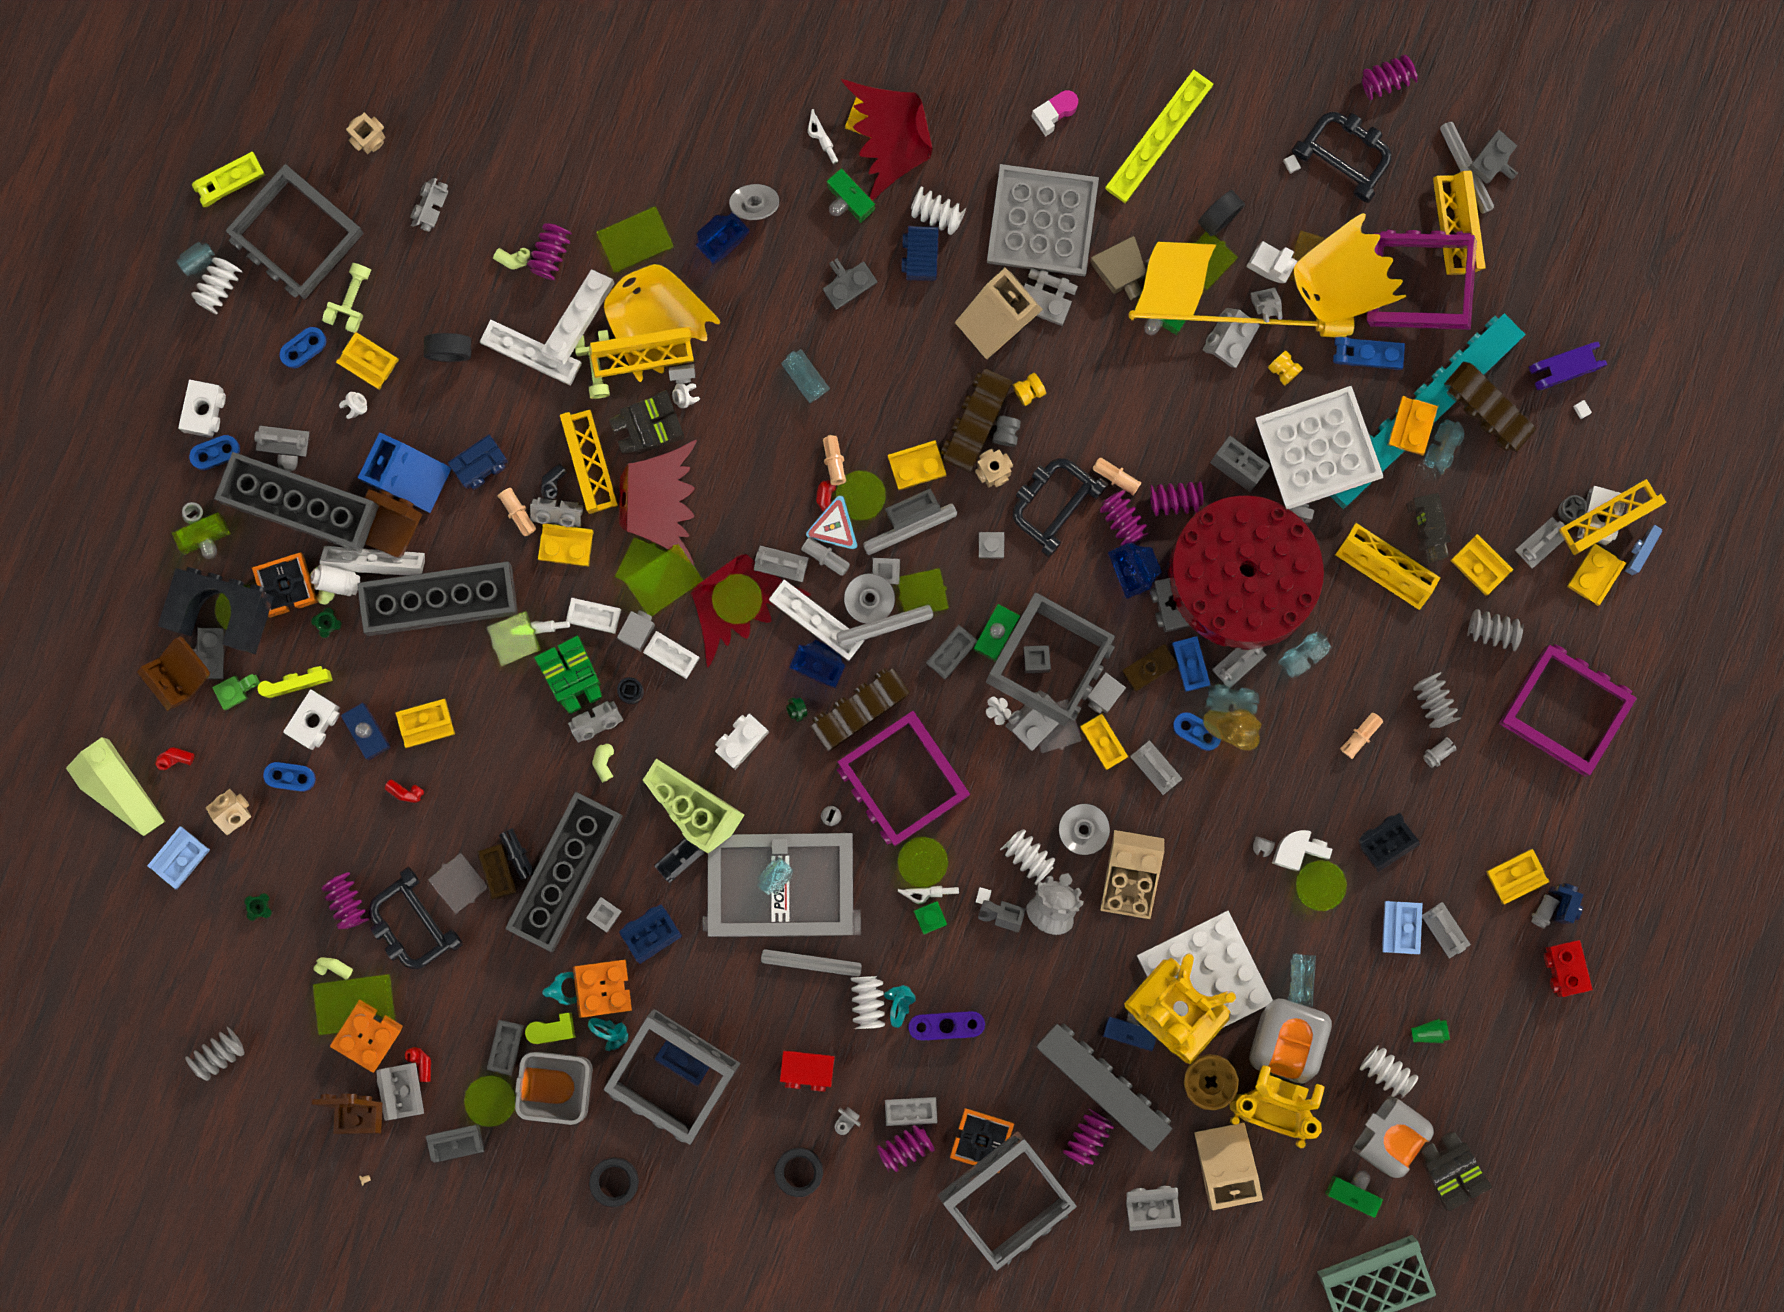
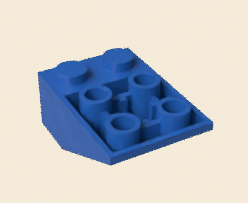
[358,432,452,513]

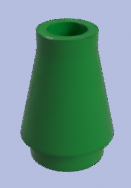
[1411,1018,1450,1043]

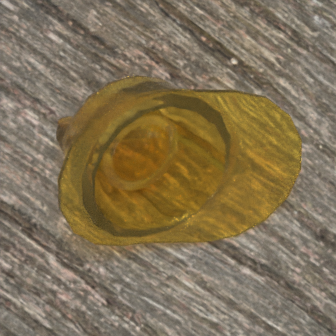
[1203,709,1261,750]

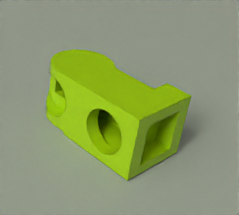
[525,1012,576,1044]

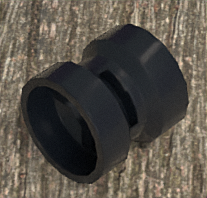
[617,677,644,704]

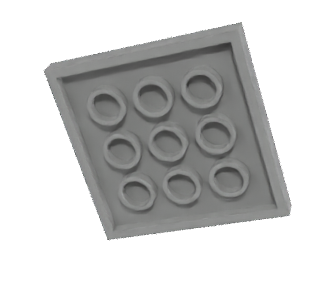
[987,164,1099,276]

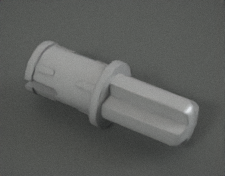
[801,537,850,576]

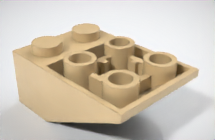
[955,268,1043,359]
[1100,830,1164,919]
[1194,1123,1263,1210]

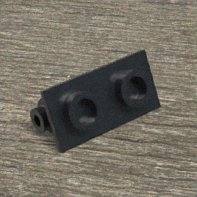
[654,838,705,883]

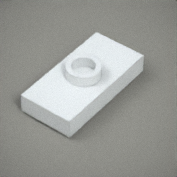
[566,598,621,634]
[643,631,700,679]

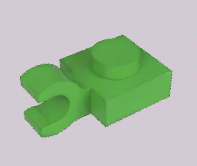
[212,674,260,710]

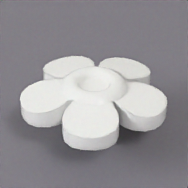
[986,697,1011,725]

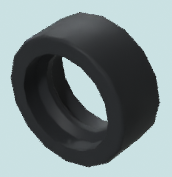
[1198,190,1245,236]
[423,333,471,362]
[774,1147,823,1197]
[589,1157,639,1207]

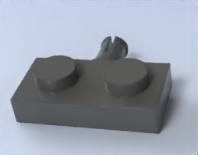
[1468,130,1518,184]
[822,258,878,310]
[192,628,224,679]

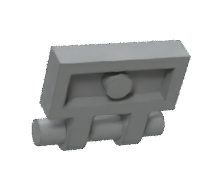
[1024,268,1078,326]

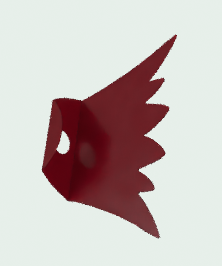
[841,79,933,201]
[619,440,697,565]
[691,554,811,668]

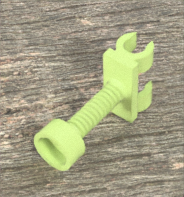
[322,263,371,333]
[575,330,610,399]

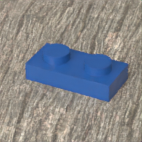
[1172,636,1210,692]

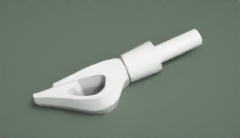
[808,109,838,164]
[511,620,570,635]
[898,886,959,904]

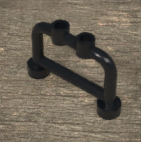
[1291,112,1391,203]
[1012,458,1109,558]
[369,866,463,969]

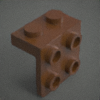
[365,489,423,558]
[137,636,210,711]
[312,1094,383,1135]

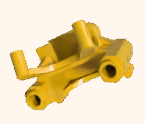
[1124,953,1236,1064]
[1230,1065,1325,1148]

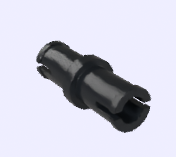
[499,828,535,880]

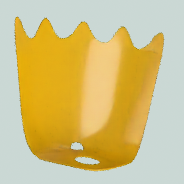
[1294,213,1406,323]
[604,264,720,382]

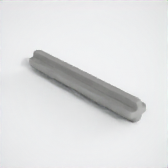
[1440,122,1494,214]
[863,504,957,555]
[836,605,933,646]
[761,950,862,977]

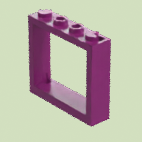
[1367,230,1477,330]
[1499,644,1637,777]
[836,711,970,847]

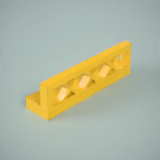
[1433,171,1486,275]
[589,327,694,378]
[560,410,618,514]
[1559,479,1666,555]
[1335,523,1440,610]

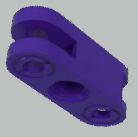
[1528,342,1607,391]
[908,1011,985,1040]

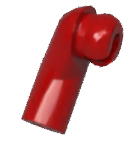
[816,480,836,512]
[156,747,195,770]
[385,779,424,803]
[405,1047,431,1082]

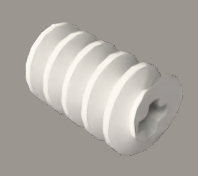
[911,186,966,235]
[191,258,242,314]
[1000,829,1055,885]
[851,976,885,1029]
[1360,1045,1418,1099]

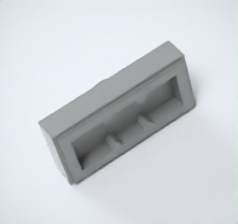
[885,1097,937,1126]

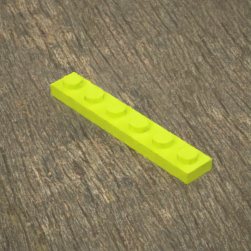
[1105,69,1213,203]

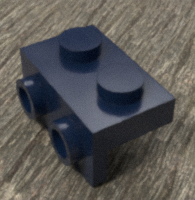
[1548,883,1584,924]
[619,905,682,964]
[654,1040,710,1087]

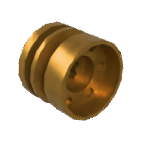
[1184,1054,1239,1110]

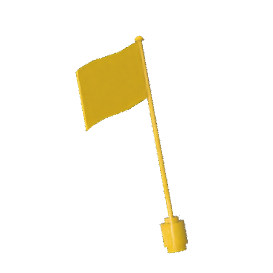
[1129,242,1354,337]

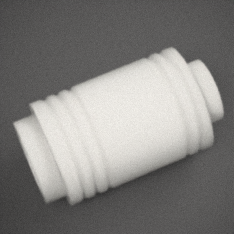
[311,565,360,596]

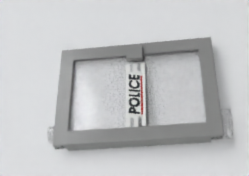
[703,833,861,937]

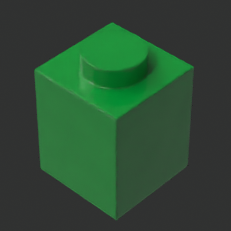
[914,901,947,935]

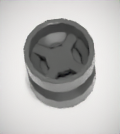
[992,416,1021,447]
[1558,495,1588,523]

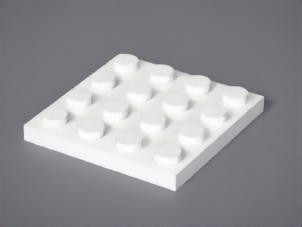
[1256,386,1383,509]
[1137,911,1273,1027]

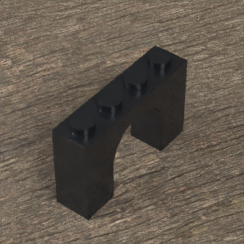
[158,567,274,655]

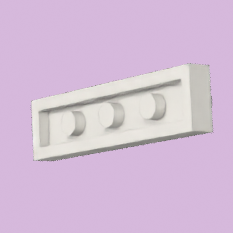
[541,269,614,365]
[480,320,582,386]
[320,546,425,576]
[769,580,864,661]

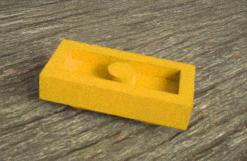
[1080,714,1128,770]

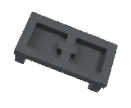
[1210,436,1270,492]
[426,1124,485,1163]

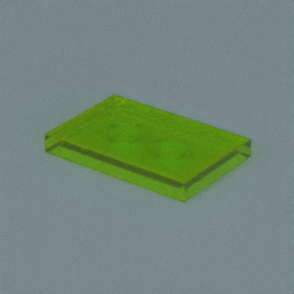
[313,974,395,1035]

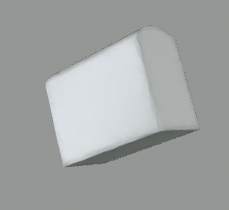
[1283,155,1301,174]
[1573,400,1592,419]
[976,887,991,904]

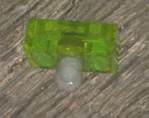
[172,512,231,559]

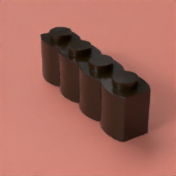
[1444,361,1536,452]
[941,368,1012,474]
[810,668,910,752]

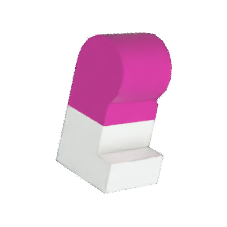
[1032,90,1078,137]

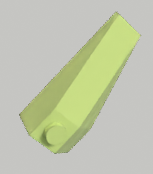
[66,737,165,836]
[643,759,744,853]

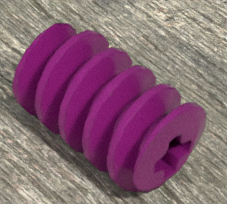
[1362,55,1417,101]
[527,223,572,280]
[1150,481,1203,516]
[1100,490,1149,547]
[321,872,369,929]
[1062,1108,1115,1166]
[876,1125,935,1173]

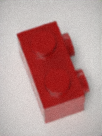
[1544,940,1593,997]
[780,1050,835,1092]

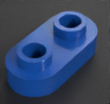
[280,327,326,368]
[189,435,240,470]
[1173,713,1221,751]
[263,762,316,792]

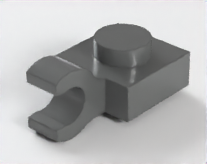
[978,900,1026,933]

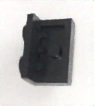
[1358,813,1420,872]

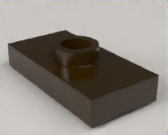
[1122,644,1178,692]
[477,844,517,900]

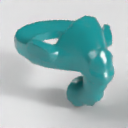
[542,972,577,1006]
[884,985,916,1028]
[588,1018,628,1051]

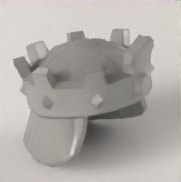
[1026,873,1084,935]

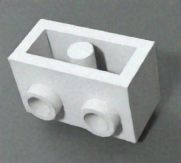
[715,714,769,770]

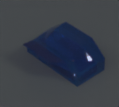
[696,212,750,265]
[1108,542,1162,599]
[789,640,846,689]

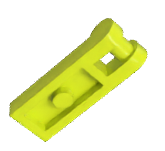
[192,152,265,207]
[258,666,332,698]

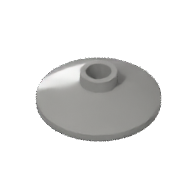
[729,184,779,220]
[844,574,895,624]
[1059,804,1110,855]

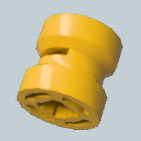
[1268,351,1303,386]
[1012,373,1046,406]

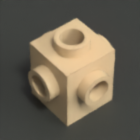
[346,112,386,154]
[975,449,1013,488]
[206,789,251,835]

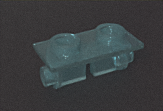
[781,349,830,403]
[1424,420,1464,474]
[1278,632,1332,678]
[1206,684,1259,716]
[1288,954,1316,1007]

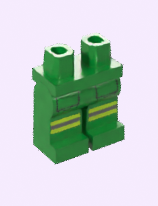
[534,636,603,714]

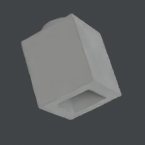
[617,610,655,652]
[1087,673,1126,714]

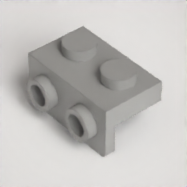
[1203,308,1260,368]
[1006,690,1059,751]
[376,1063,424,1121]
[1126,1186,1181,1231]

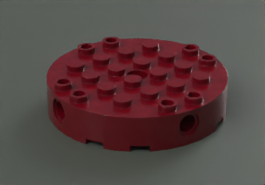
[1168,496,1324,650]

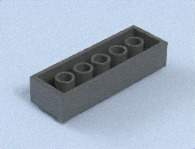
[214,452,379,553]
[357,562,518,636]
[505,792,623,952]
[1035,1023,1172,1152]

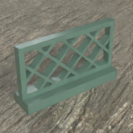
[1317,1235,1436,1312]

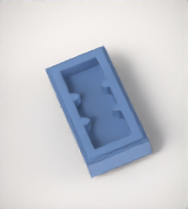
[1625,525,1662,575]

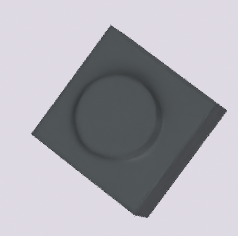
[1023,645,1051,674]

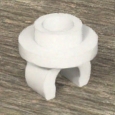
[672,383,700,408]
[339,392,367,419]

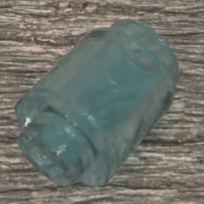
[176,241,215,277]
[757,857,794,896]

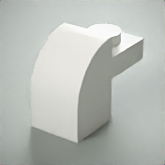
[1246,241,1297,283]
[1272,830,1333,871]

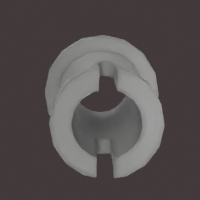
[1423,737,1457,768]
[1531,894,1560,929]

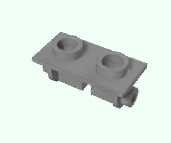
[411,178,448,232]
[255,426,309,457]
[530,497,583,528]
[1515,517,1565,568]
[754,546,809,582]
[1212,648,1266,688]
[568,701,623,743]
[1131,740,1182,795]
[1422,902,1471,959]
[835,1107,861,1135]

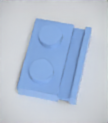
[147,826,210,889]
[1382,901,1422,954]

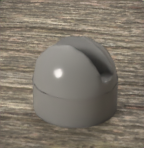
[277,454,298,472]
[182,502,203,524]
[821,806,841,826]
[1253,837,1275,857]

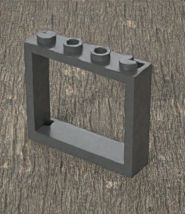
[226,164,364,300]
[985,592,1115,726]
[604,1009,741,1145]
[937,1131,1077,1271]

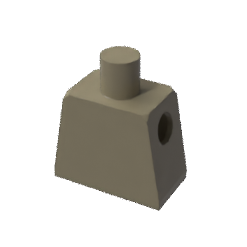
[1090,236,1146,301]

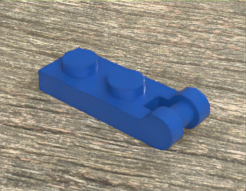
[1333,337,1405,370]

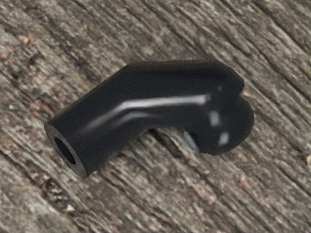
[541,463,567,500]

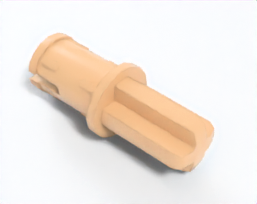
[823,435,846,485]
[1093,458,1142,496]
[498,488,536,536]
[1340,713,1383,759]

